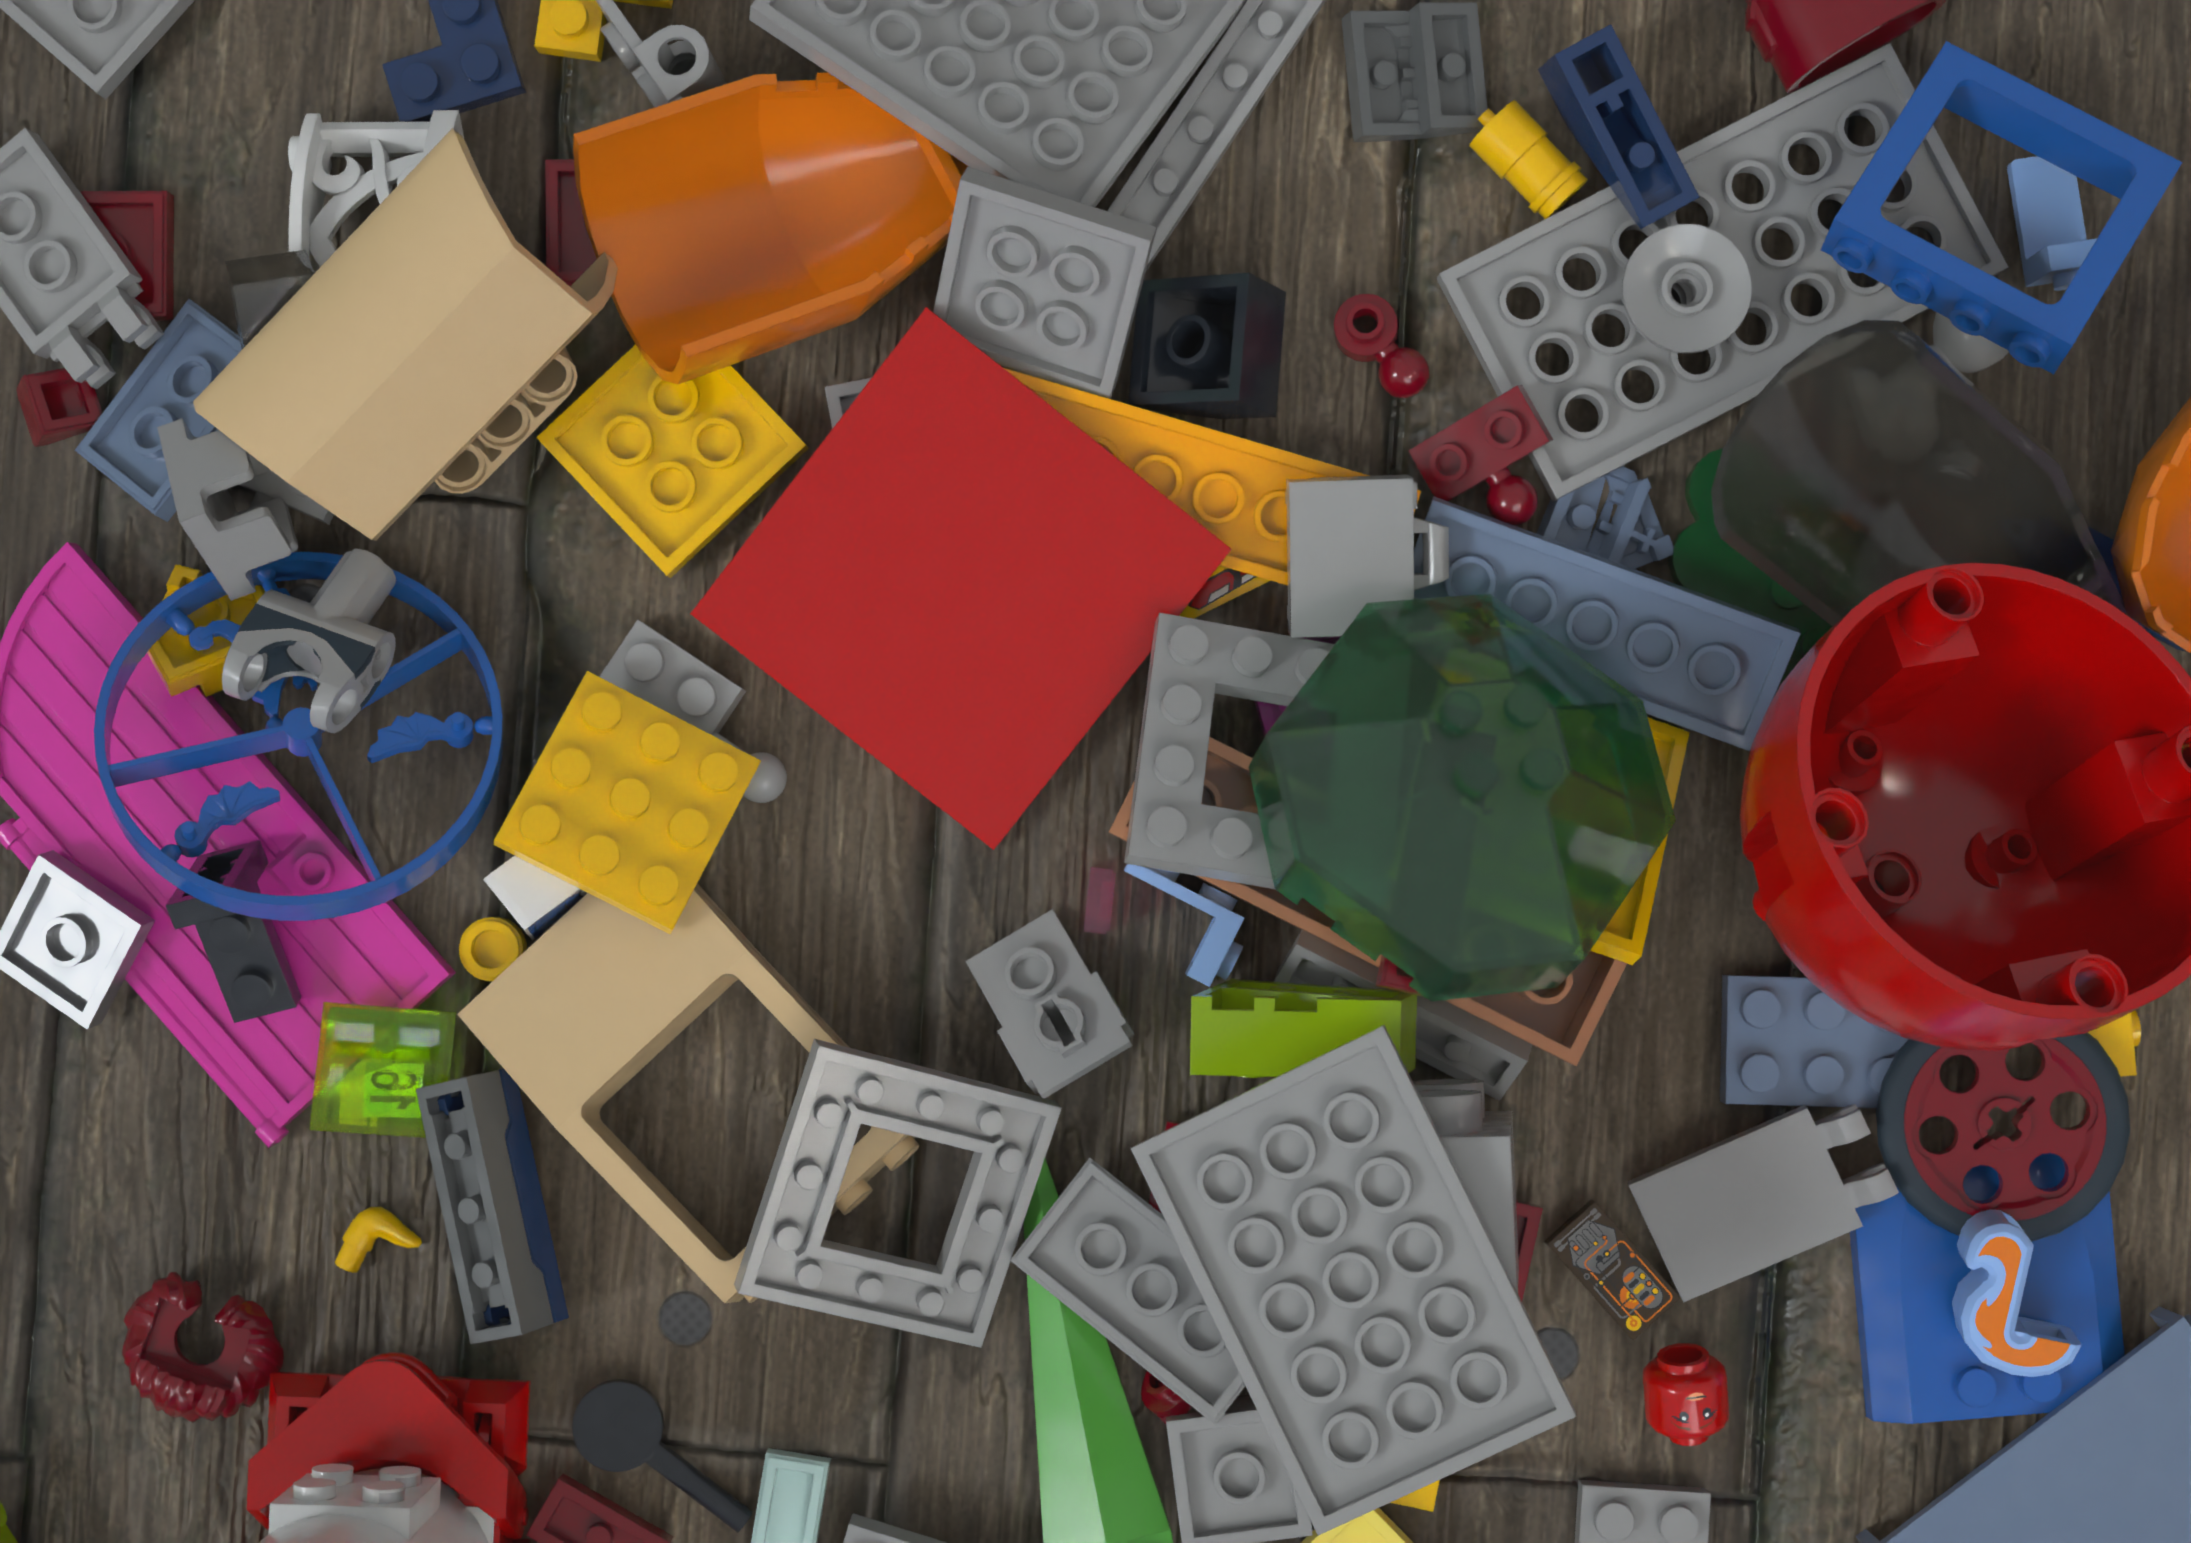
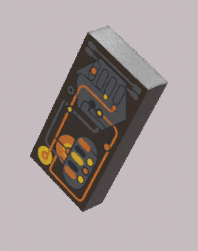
[1544,1199,1680,1340]

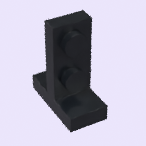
[166,840,301,1023]

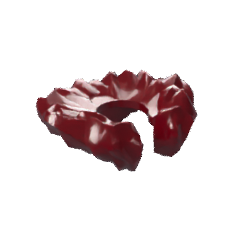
[122,1272,284,1423]

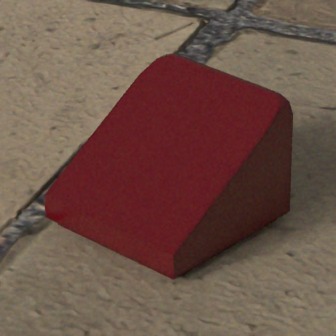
[16,368,102,447]

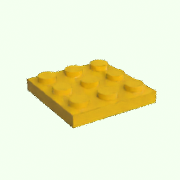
[536,344,809,578]
[493,671,761,934]

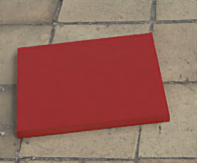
[690,307,1232,850]

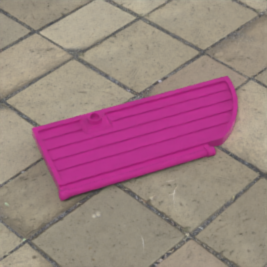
[0,542,456,1148]

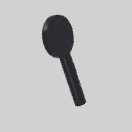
[572,1379,753,1533]

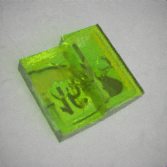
[309,1002,456,1138]

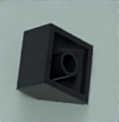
[1128,273,1286,419]

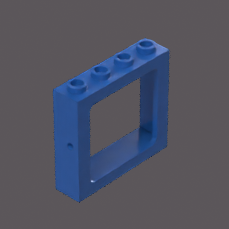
[1820,41,2182,375]

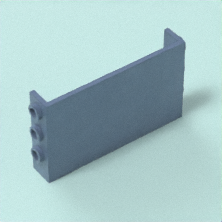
[1855,1306,2191,1543]

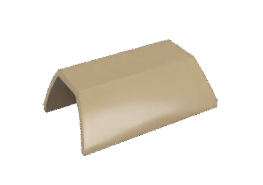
[193,128,618,541]

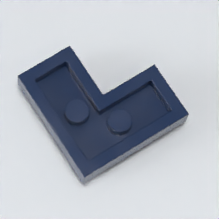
[382,0,526,122]

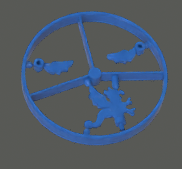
[94,552,503,921]

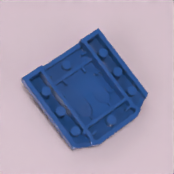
[1850,1153,2125,1424]

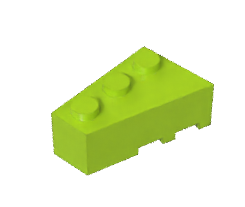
[1190,979,1417,1078]

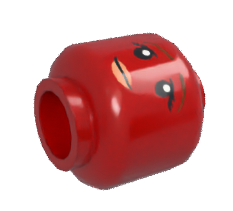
[1643,1343,1729,1446]

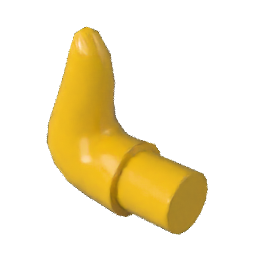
[335,1207,422,1273]

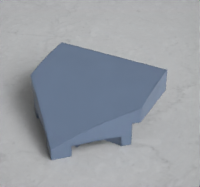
[1536,466,1673,569]

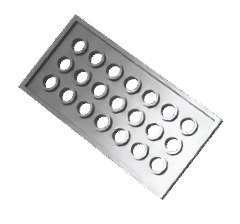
[1436,43,2008,502]

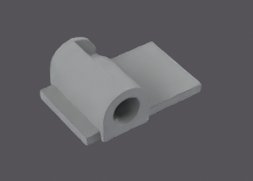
[595,0,727,107]
[965,909,1135,1099]

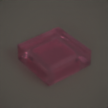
[1084,867,1116,934]

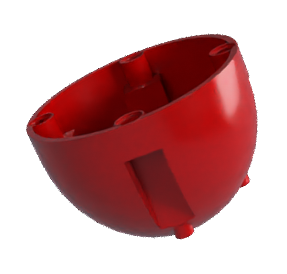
[1740,563,2191,1051]

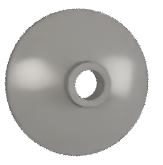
[1622,224,1752,353]

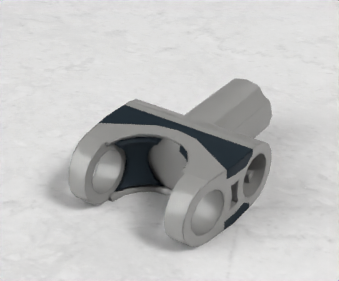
[222,549,396,733]

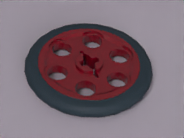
[1876,1032,2130,1242]

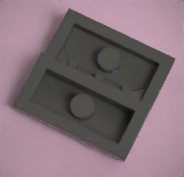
[1341,2,1488,143]

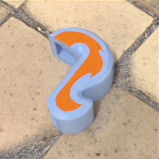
[1952,1209,2082,1377]

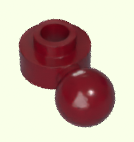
[1334,294,1429,398]

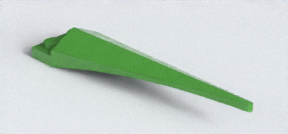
[1024,1157,1174,1543]

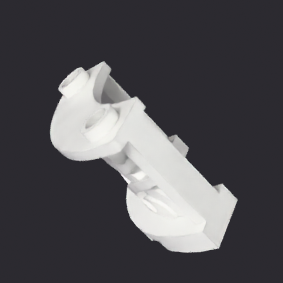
[288,110,464,298]

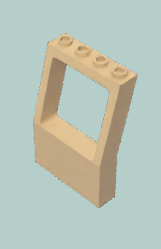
[457,883,920,1303]

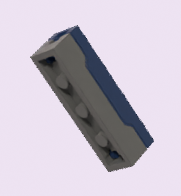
[416,1069,569,1344]

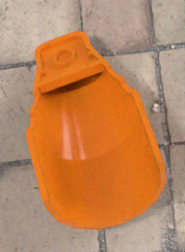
[573,73,969,385]

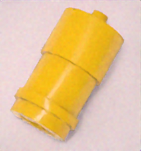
[1469,100,1588,219]

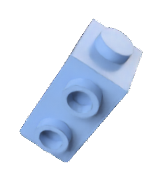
[2007,156,2097,291]
[1123,864,1244,987]

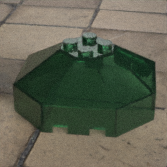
[1248,594,1676,1002]

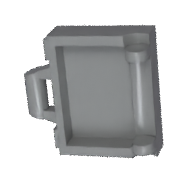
[1285,475,1449,638]

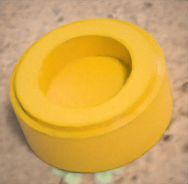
[459,917,527,981]

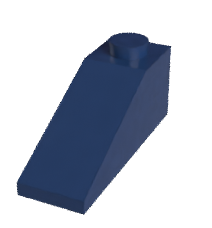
[1538,24,1700,229]

